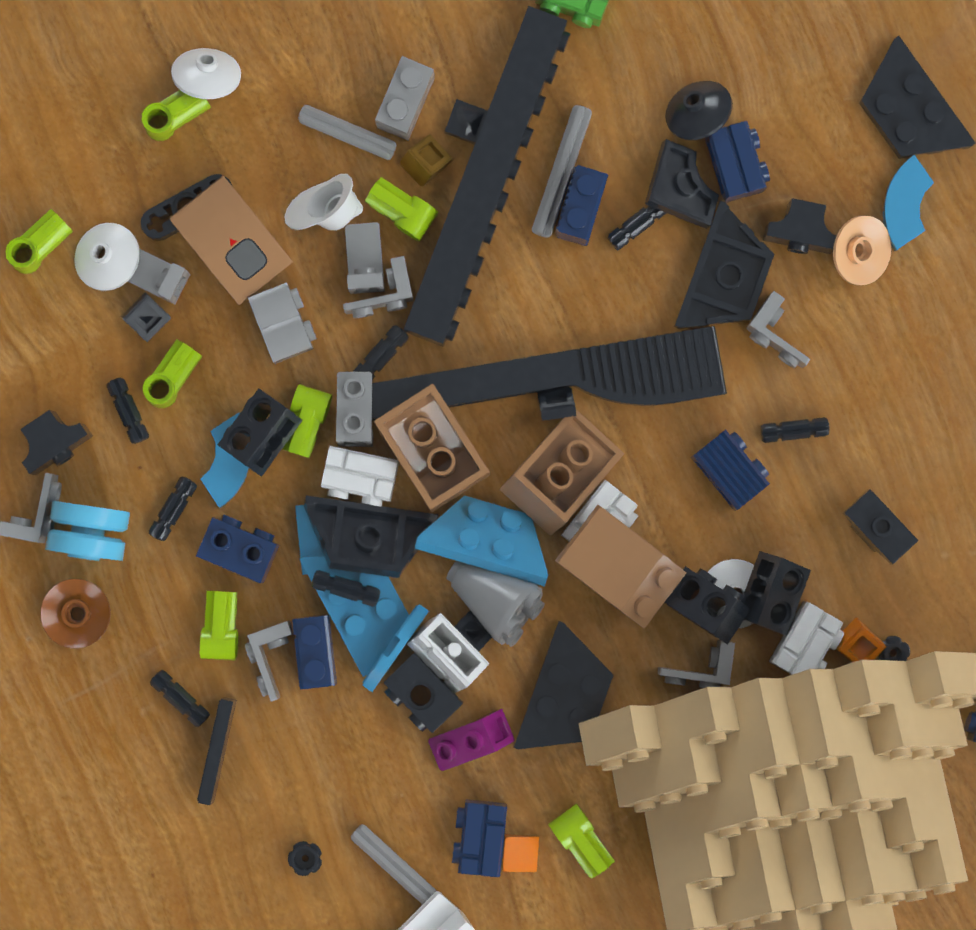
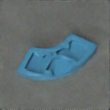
[883,155,934,251]
[201,412,249,508]
[362,604,429,692]

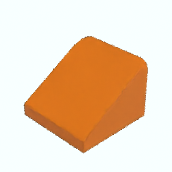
[837,618,886,663]
[502,834,539,872]

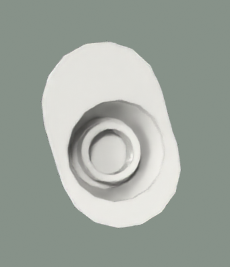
[284,174,363,231]

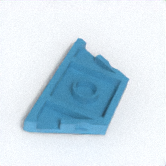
[415,495,548,586]
[299,556,409,677]

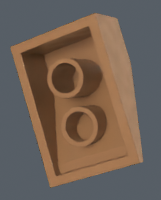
[374,384,490,512]
[499,410,625,536]
[555,505,686,629]

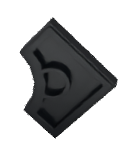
[645,139,719,229]

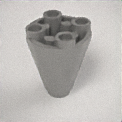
[446,561,545,647]

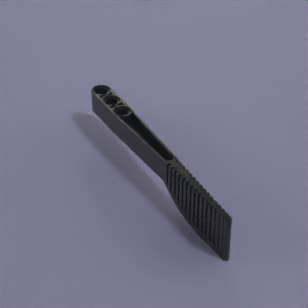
[372,326,727,421]

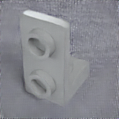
[345,222,385,294]
[128,249,191,305]
[343,256,413,318]
[746,291,811,368]
[336,372,373,447]
[0,473,62,543]
[245,620,294,702]
[657,640,735,688]

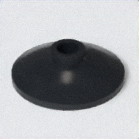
[665,81,733,140]

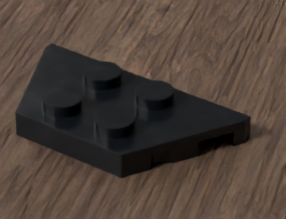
[859,36,976,159]
[674,201,775,328]
[304,495,439,578]
[514,621,613,750]

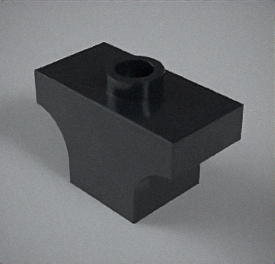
[763,198,837,254]
[20,410,93,475]
[843,489,919,565]

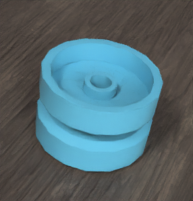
[45,501,130,561]

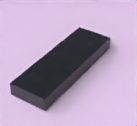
[197,697,237,805]

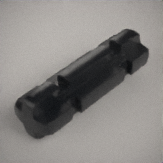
[607,205,666,250]
[353,325,409,380]
[106,377,149,444]
[761,417,830,443]
[149,476,197,541]
[311,570,380,607]
[150,670,210,727]

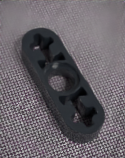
[141,174,234,241]

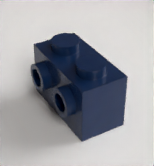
[196,514,280,583]

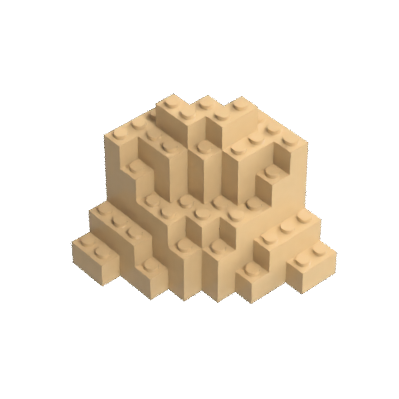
[579,651,976,930]

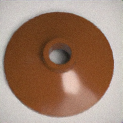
[40,579,111,649]

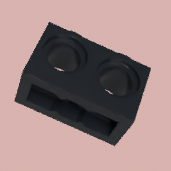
[217,388,303,477]
[741,551,811,636]
[664,566,751,645]

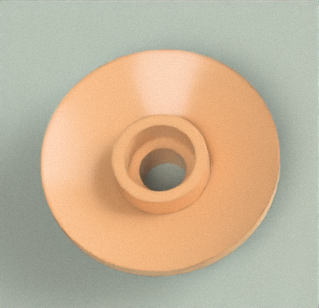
[833,216,891,285]

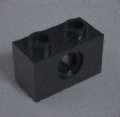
[383,652,463,733]

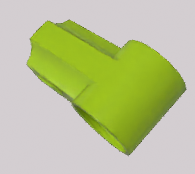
[142,90,211,141]
[365,177,439,242]
[5,209,73,274]
[143,339,202,408]
[282,384,332,458]
[200,591,238,660]
[548,804,615,879]

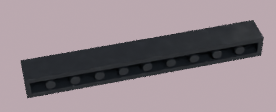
[404,6,571,347]

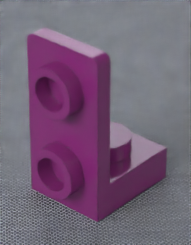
[428,709,515,771]

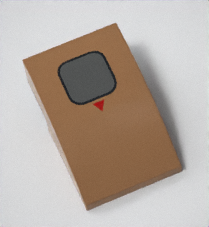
[169,176,293,305]

